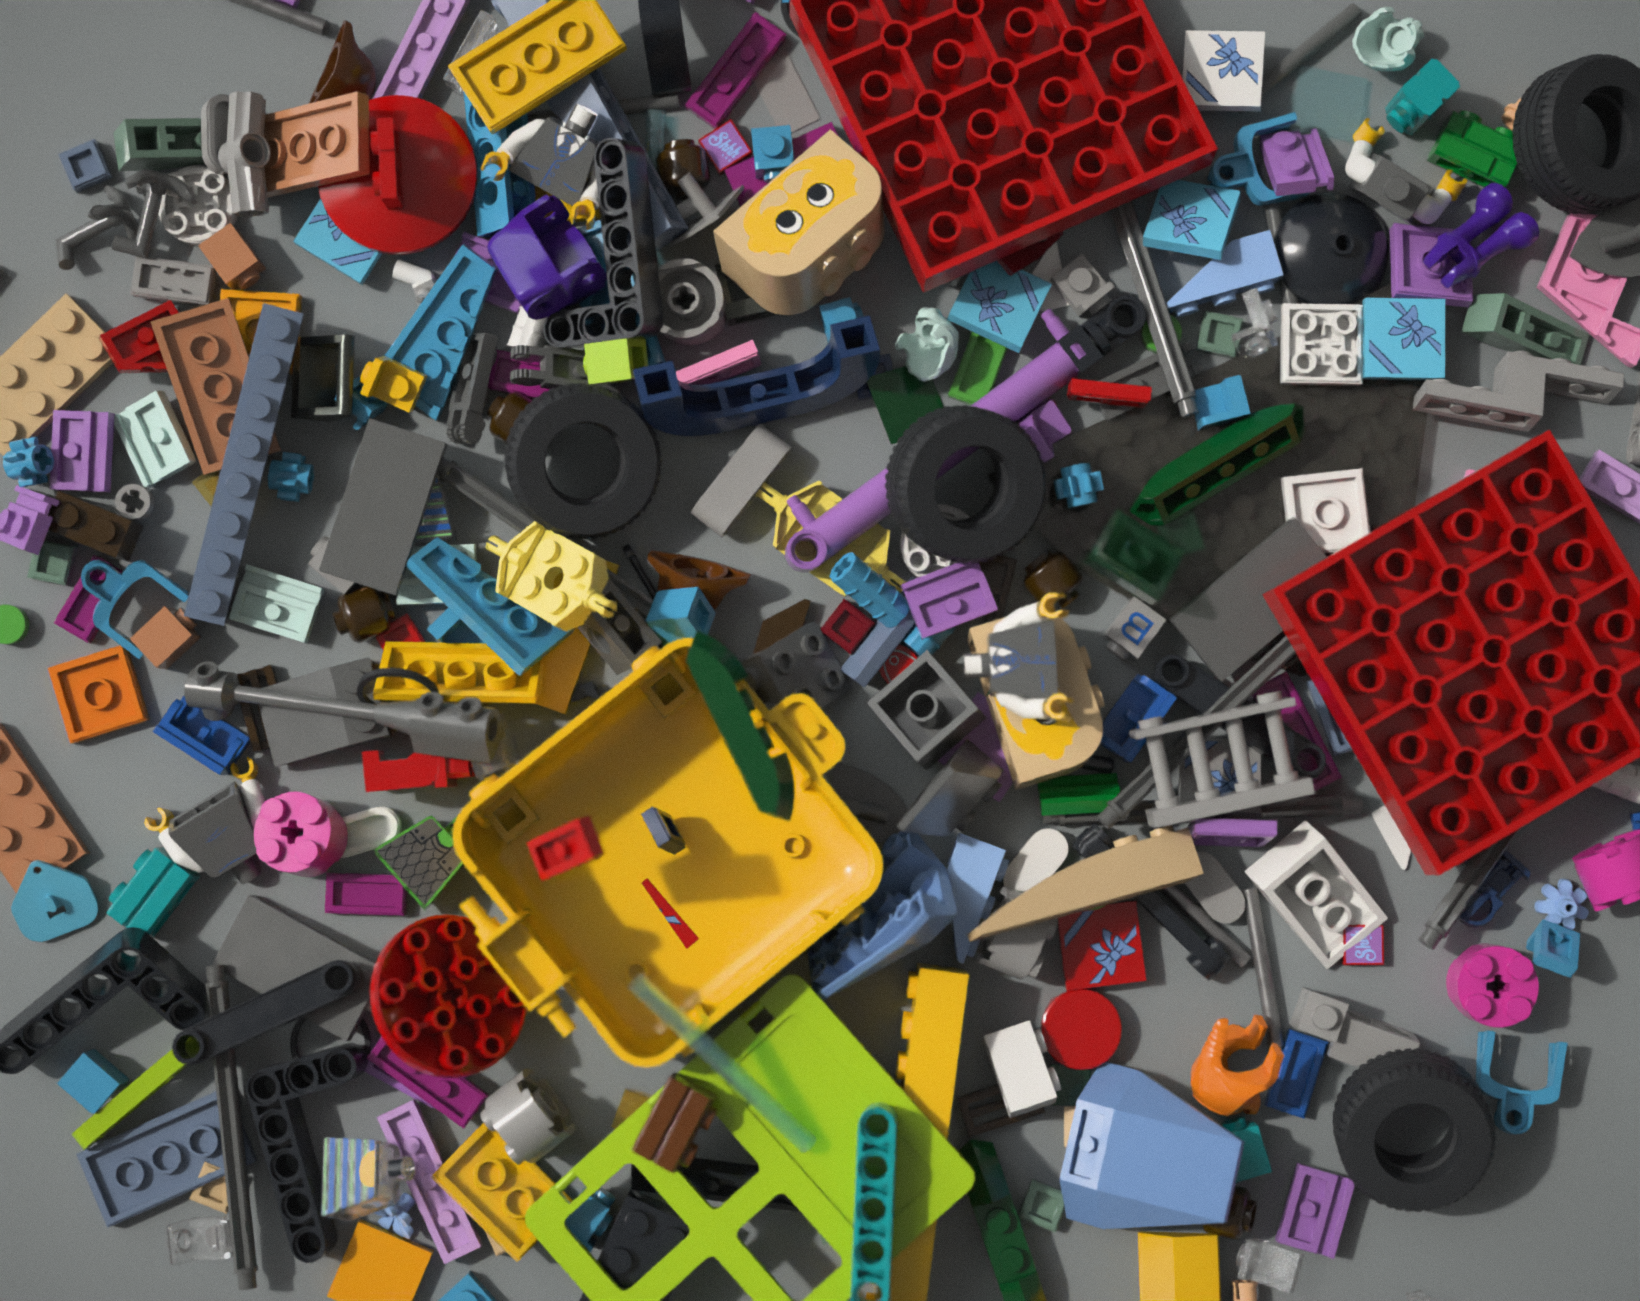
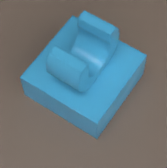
[334,376,388,430]

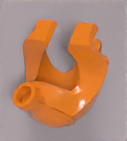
[1191,1015,1284,1116]

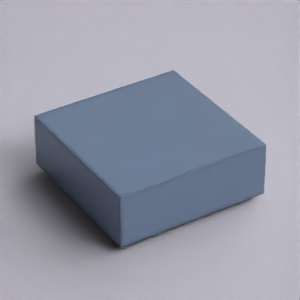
[58,139,113,193]

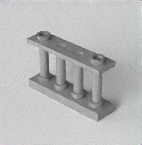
[1129,691,1315,828]

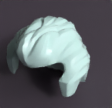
[1352,7,1424,72]
[895,307,959,382]

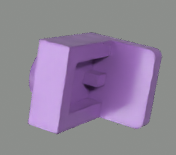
[1018,399,1071,462]

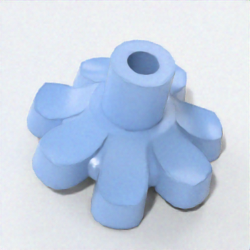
[1534,878,1589,930]
[370,1193,415,1239]

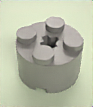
[658,258,727,345]
[974,887,1058,980]
[480,1068,575,1165]

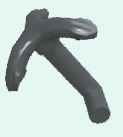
[112,169,198,259]
[56,185,139,270]

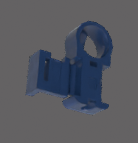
[1458,851,1530,928]

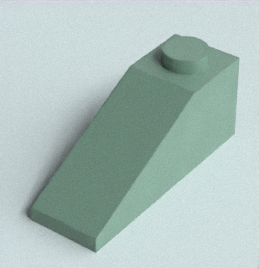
[113,118,205,171]
[1461,293,1590,365]

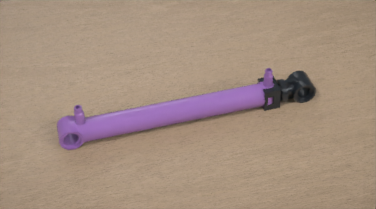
[785,296,1146,573]

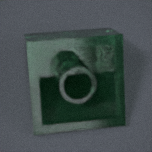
[1083,509,1185,605]

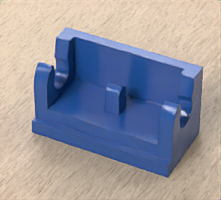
[1099,673,1177,763]
[153,696,251,775]

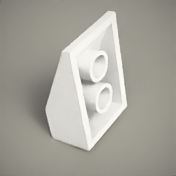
[1244,820,1388,969]

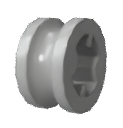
[115,484,155,521]

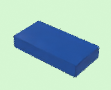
[1264,1029,1329,1119]

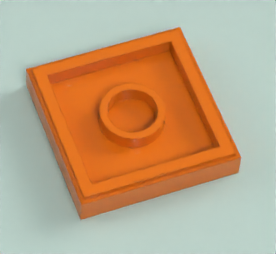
[48,645,150,744]

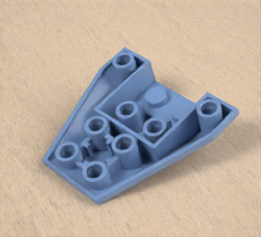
[807,830,957,1000]
[1060,1061,1245,1229]

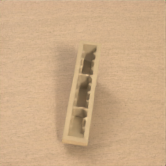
[967,825,1204,942]

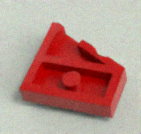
[99,300,179,373]

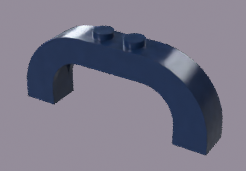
[633,315,880,436]

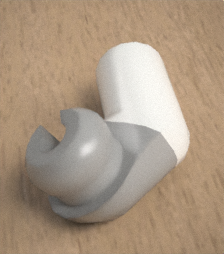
[392,260,437,307]

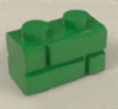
[1427,110,1517,188]

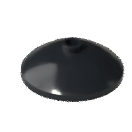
[1274,192,1390,305]

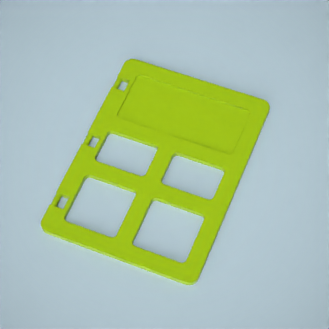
[525,974,975,1301]

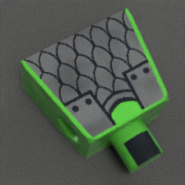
[375,815,464,911]

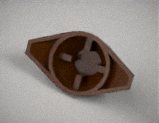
[308,20,376,104]
[647,550,751,610]

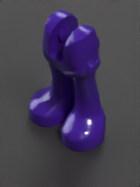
[1423,183,1540,288]

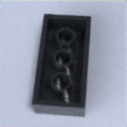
[579,1188,690,1301]

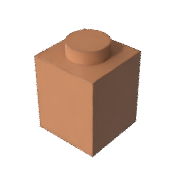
[198,223,266,290]
[130,606,201,670]

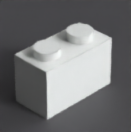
[983,1020,1061,1118]

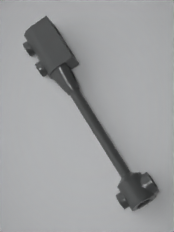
[184,661,504,763]

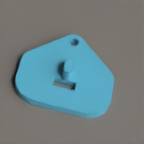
[11,860,99,942]

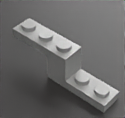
[1413,351,1624,432]

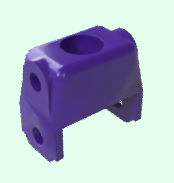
[487,194,607,320]

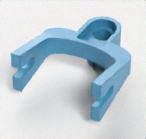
[1207,112,1310,206]
[81,560,189,659]
[1476,1031,1568,1134]

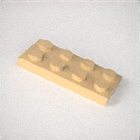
[0,294,113,456]

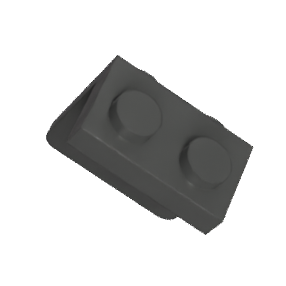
[740,622,850,711]

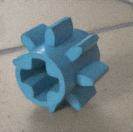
[3,437,54,488]
[268,452,314,502]
[1054,463,1105,508]

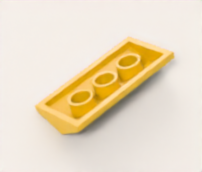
[373,641,544,703]
[1138,1231,1221,1301]

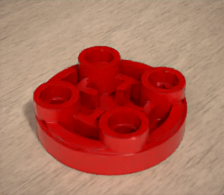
[1040,989,1122,1070]

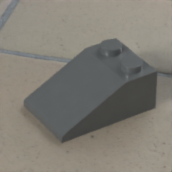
[259,657,392,767]
[897,739,1004,837]

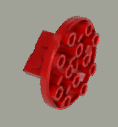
[318,95,477,255]
[370,914,527,1078]

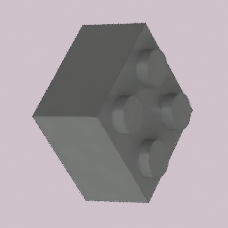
[867,650,987,770]

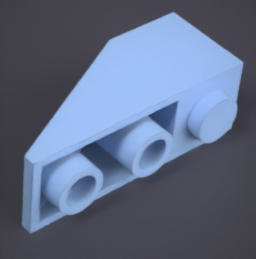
[1166,230,1283,317]
[945,832,1009,964]

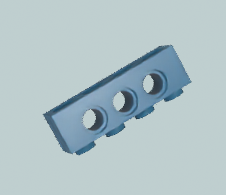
[464,92,536,238]

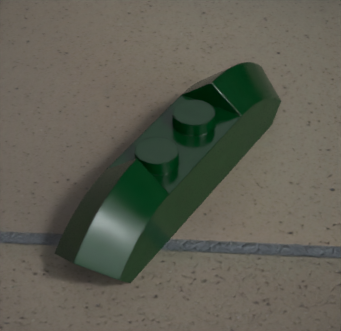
[1129,404,1305,525]
[686,631,795,822]
[958,1139,1047,1301]

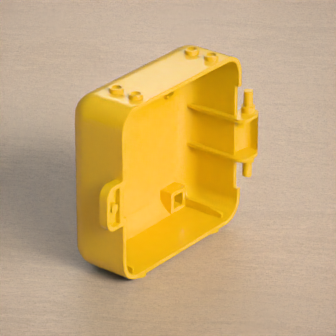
[453,638,883,1067]

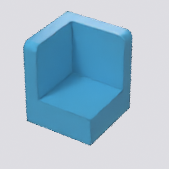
[1194,375,1251,431]
[646,587,716,646]
[427,608,485,643]
[57,1049,129,1114]

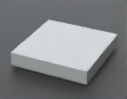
[1281,468,1370,554]

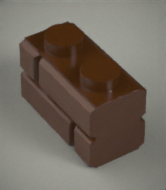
[631,1073,719,1174]

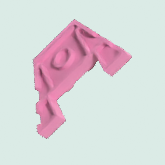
[1537,213,1640,368]

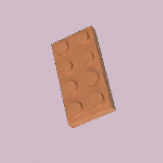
[264,91,370,198]
[151,298,281,475]
[0,723,90,894]

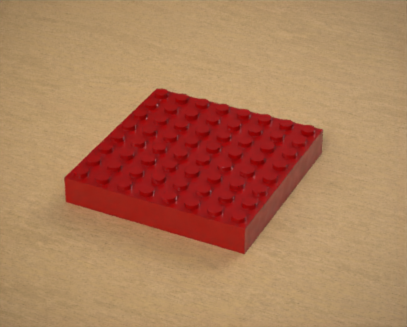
[790,0,1218,293]
[1262,430,1640,876]

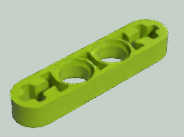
[71,1036,200,1150]

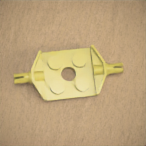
[755,481,907,597]
[486,521,617,632]

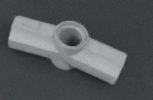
[218,91,271,217]

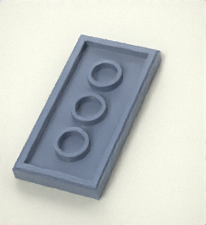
[76,1091,258,1228]

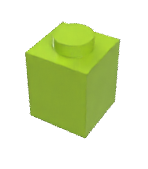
[583,338,648,384]

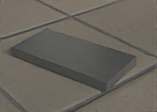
[319,418,447,596]
[1169,517,1326,682]
[212,895,376,1041]

